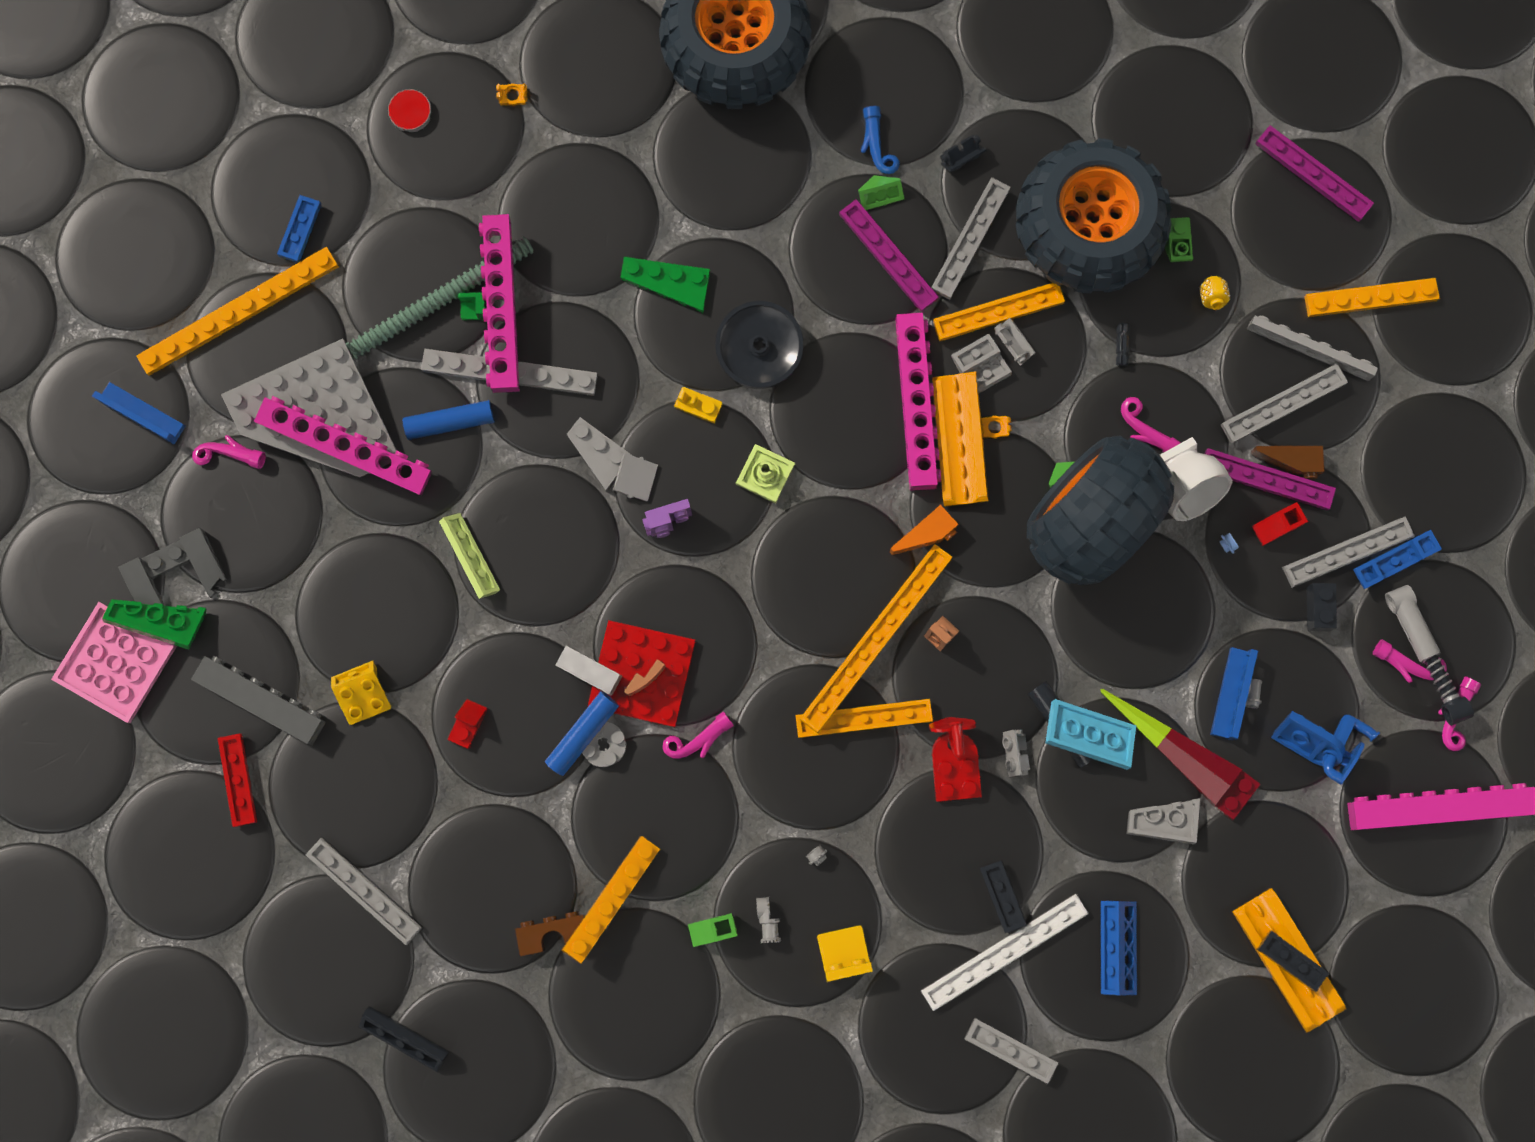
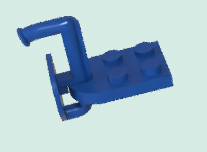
[1271,711,1380,785]

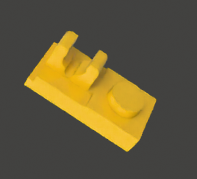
[674,387,723,424]

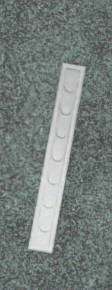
[921,894,1088,1011]

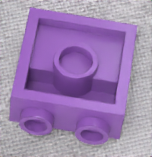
[642,499,692,538]

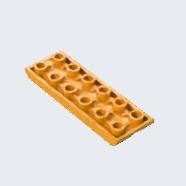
[932,371,989,507]
[1232,888,1346,1033]

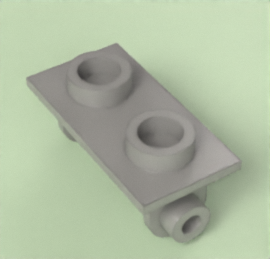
[994,318,1036,366]
[1002,730,1030,777]

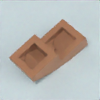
[624,659,666,696]

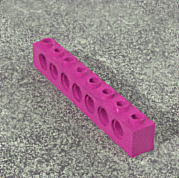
[479,214,519,393]
[895,313,941,491]
[254,396,432,496]

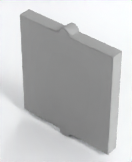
[613,453,658,502]

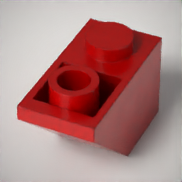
[1252,502,1308,546]

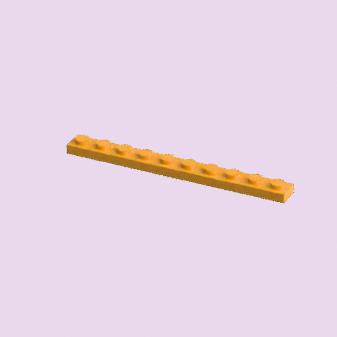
[136,247,339,376]
[800,544,952,733]

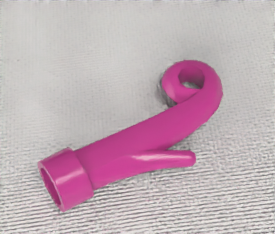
[1121,397,1181,452]
[192,435,266,469]
[1373,640,1447,683]
[1438,677,1481,751]
[663,711,734,759]

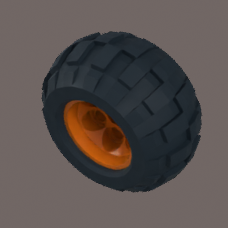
[659,0,811,109]
[1016,138,1172,293]
[1027,436,1174,586]

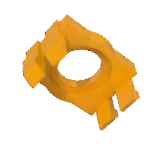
[497,83,527,106]
[981,416,1012,439]

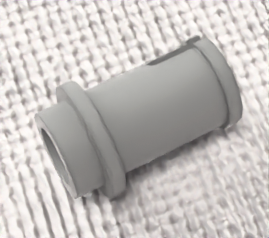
[1246,679,1262,708]

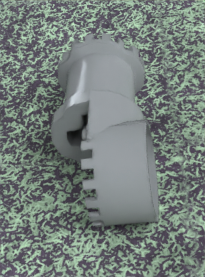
[756,897,781,943]

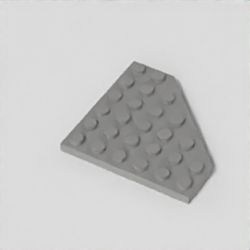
[221,339,396,478]

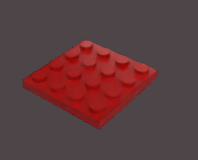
[588,620,696,727]

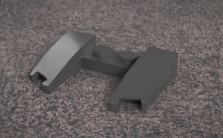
[118,528,227,606]

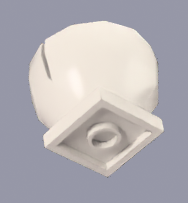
[1160,437,1233,521]

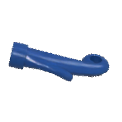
[861,106,899,174]

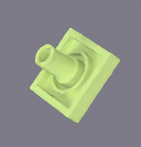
[736,444,795,503]

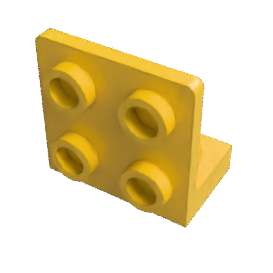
[331,661,391,725]
[817,925,873,982]

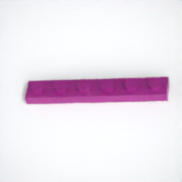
[1255,125,1374,222]
[839,199,939,312]
[1205,448,1336,511]

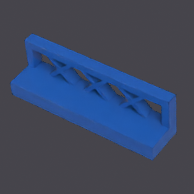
[92,382,186,444]
[1210,647,1258,740]
[1101,901,1137,995]

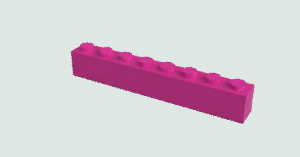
[1347,783,1535,830]

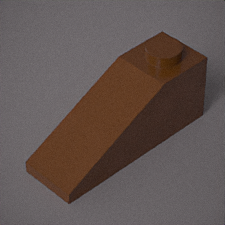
[1251,446,1324,480]

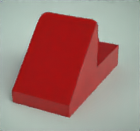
[447,699,488,749]

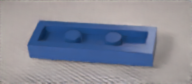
[277,195,322,263]

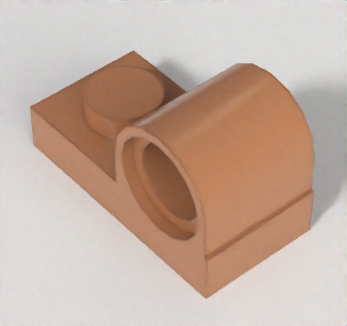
[924,616,959,651]

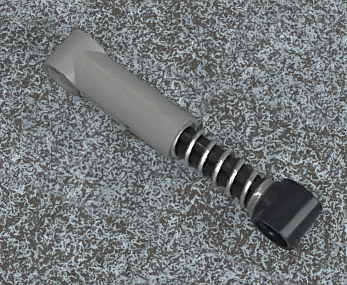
[1385,585,1474,726]

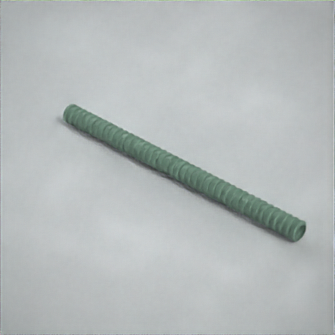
[346,236,534,360]

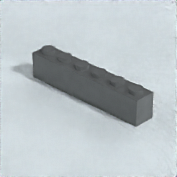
[191,656,326,746]

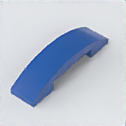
[1353,530,1442,589]

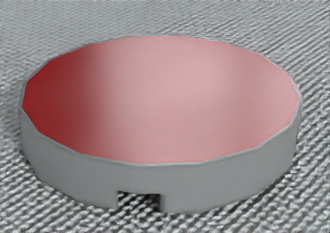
[388,89,432,132]

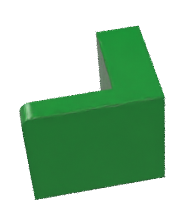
[458,292,487,320]

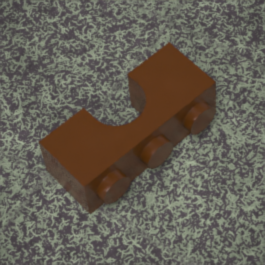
[515,911,585,956]

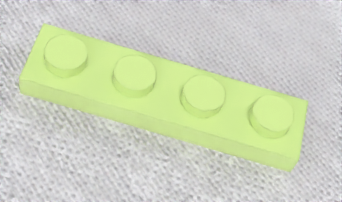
[439,513,500,599]

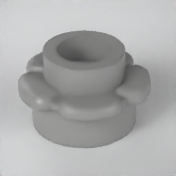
[806,845,827,866]

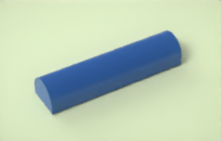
[403,400,494,440]
[545,691,619,776]

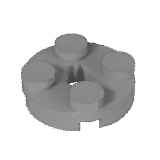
[582,722,627,767]

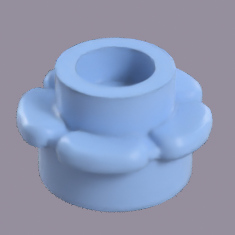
[1219,533,1239,554]

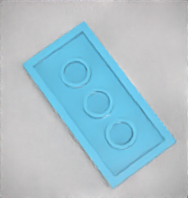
[1045,699,1136,770]

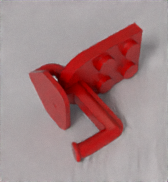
[929,717,982,802]

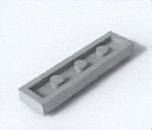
[964,1018,1058,1084]

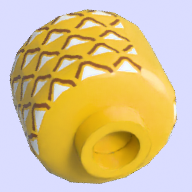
[1199,276,1230,310]

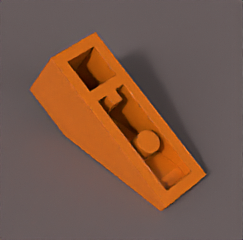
[890,505,958,555]

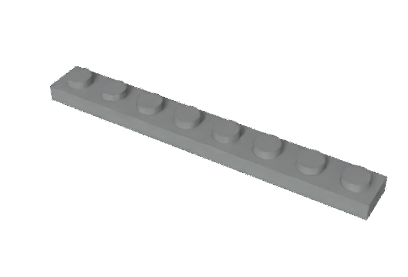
[421,349,598,396]

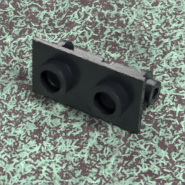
[940,135,987,172]

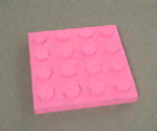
[51,602,177,723]

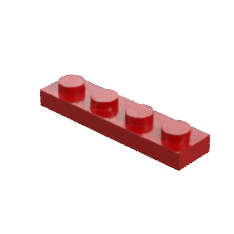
[218,733,257,827]

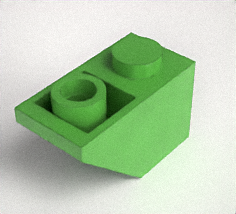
[1165,217,1193,262]
[688,913,738,947]

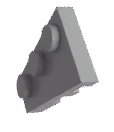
[567,417,632,492]
[1127,798,1200,844]

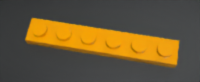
[1304,278,1440,317]
[933,283,1065,341]
[796,699,933,738]
[562,836,660,964]

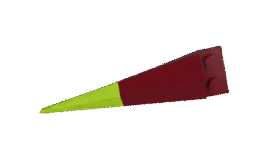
[1100,689,1260,821]

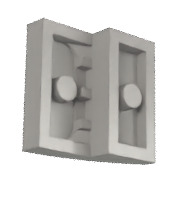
[951,334,1012,393]

